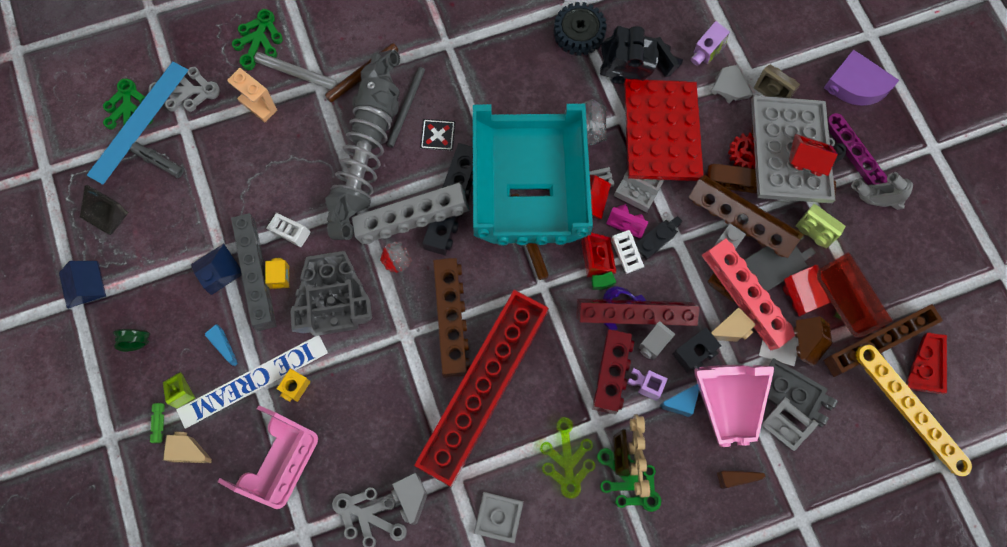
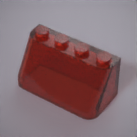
[817,252,895,337]

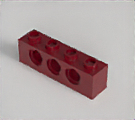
[592,329,634,415]

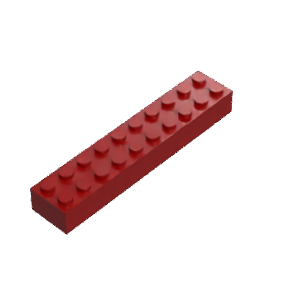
[414,290,549,488]

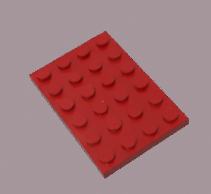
[624,79,704,181]

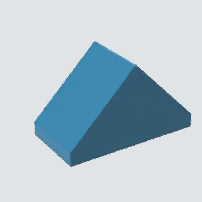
[660,384,699,417]

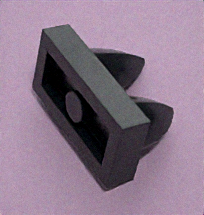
[655,37,683,77]

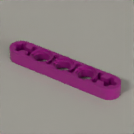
[827,113,888,185]

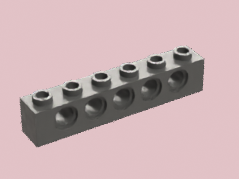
[231,213,277,331]

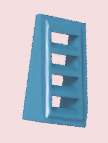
[205,324,238,366]

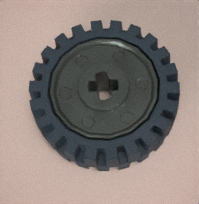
[554,2,607,56]

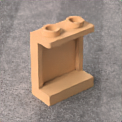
[227,68,277,122]

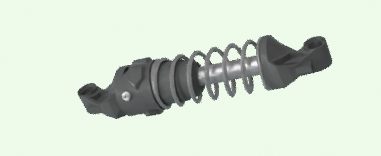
[325,50,400,240]

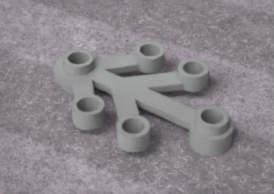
[149,67,220,112]
[332,487,407,547]

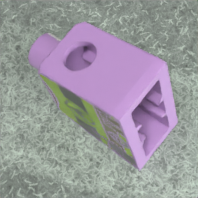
[691,21,730,66]

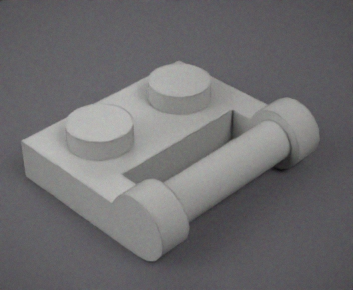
[761,397,819,451]

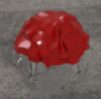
[380,242,412,273]

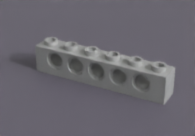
[352,183,469,244]

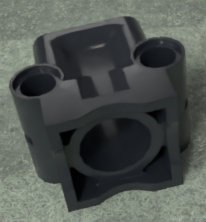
[600,26,659,84]

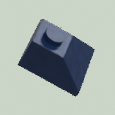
[191,243,242,295]

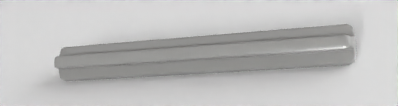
[254,52,337,89]

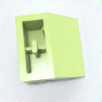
[796,204,846,249]

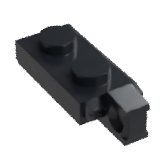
[636,216,682,260]

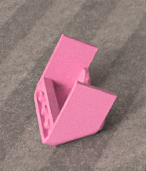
[218,406,318,509]

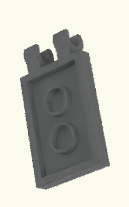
[745,236,816,292]
[767,358,838,427]

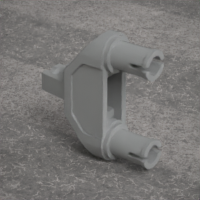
[851,172,913,210]

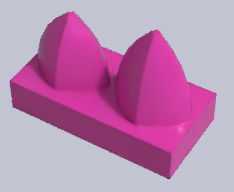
[606,204,648,239]

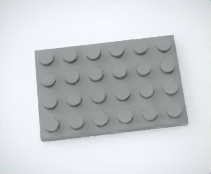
[751,95,835,203]

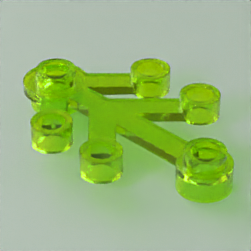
[540,417,595,499]

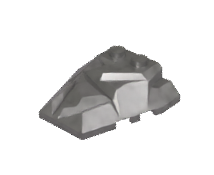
[291,251,372,336]

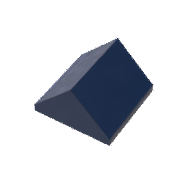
[59,261,106,309]

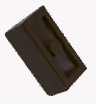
[613,429,629,477]

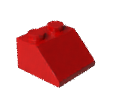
[789,134,838,176]

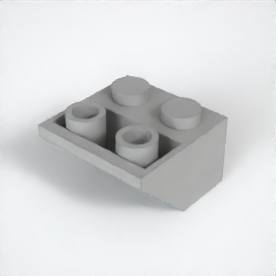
[391,473,427,525]

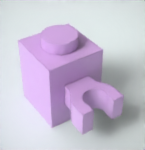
[627,368,668,401]

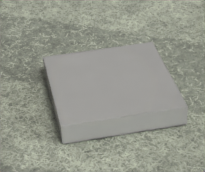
[474,492,524,543]

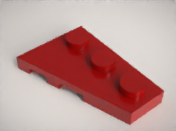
[906,333,947,395]

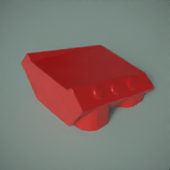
[783,265,833,317]

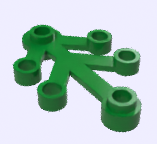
[232,9,283,70]
[103,79,153,130]
[597,448,662,512]

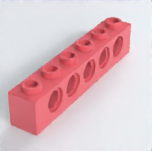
[702,238,795,351]

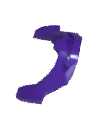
[603,286,646,331]

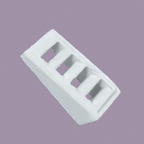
[266,213,310,247]
[611,230,644,274]

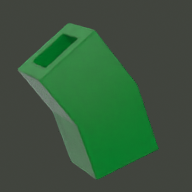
[591,271,616,290]

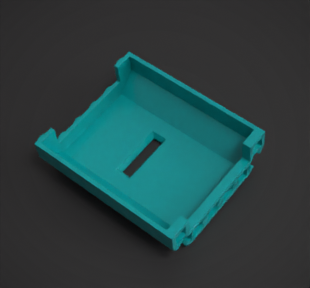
[473,104,593,245]

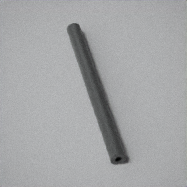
[387,67,425,148]

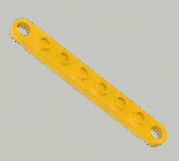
[855,345,972,476]

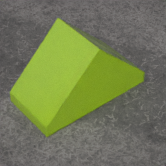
[163,372,195,409]

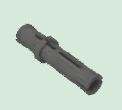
[130,142,184,178]

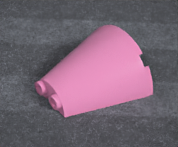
[694,365,774,447]

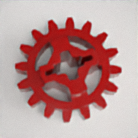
[728,132,756,169]

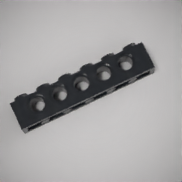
[422,143,473,256]

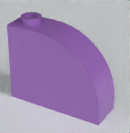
[824,50,899,105]

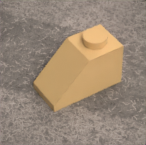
[711,308,756,342]
[163,432,212,463]

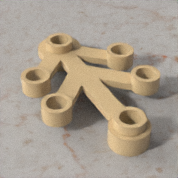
[627,414,650,497]

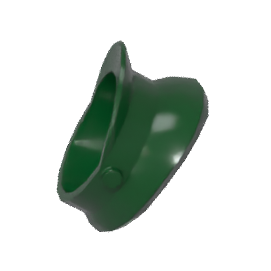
[113,329,150,352]

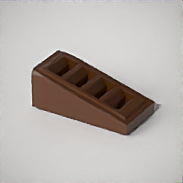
[717,471,765,489]

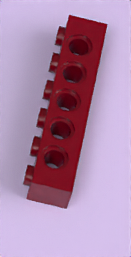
[576,298,699,326]

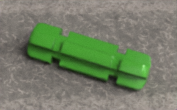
[150,403,165,443]

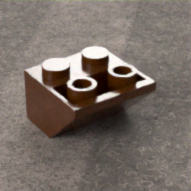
[794,317,833,366]

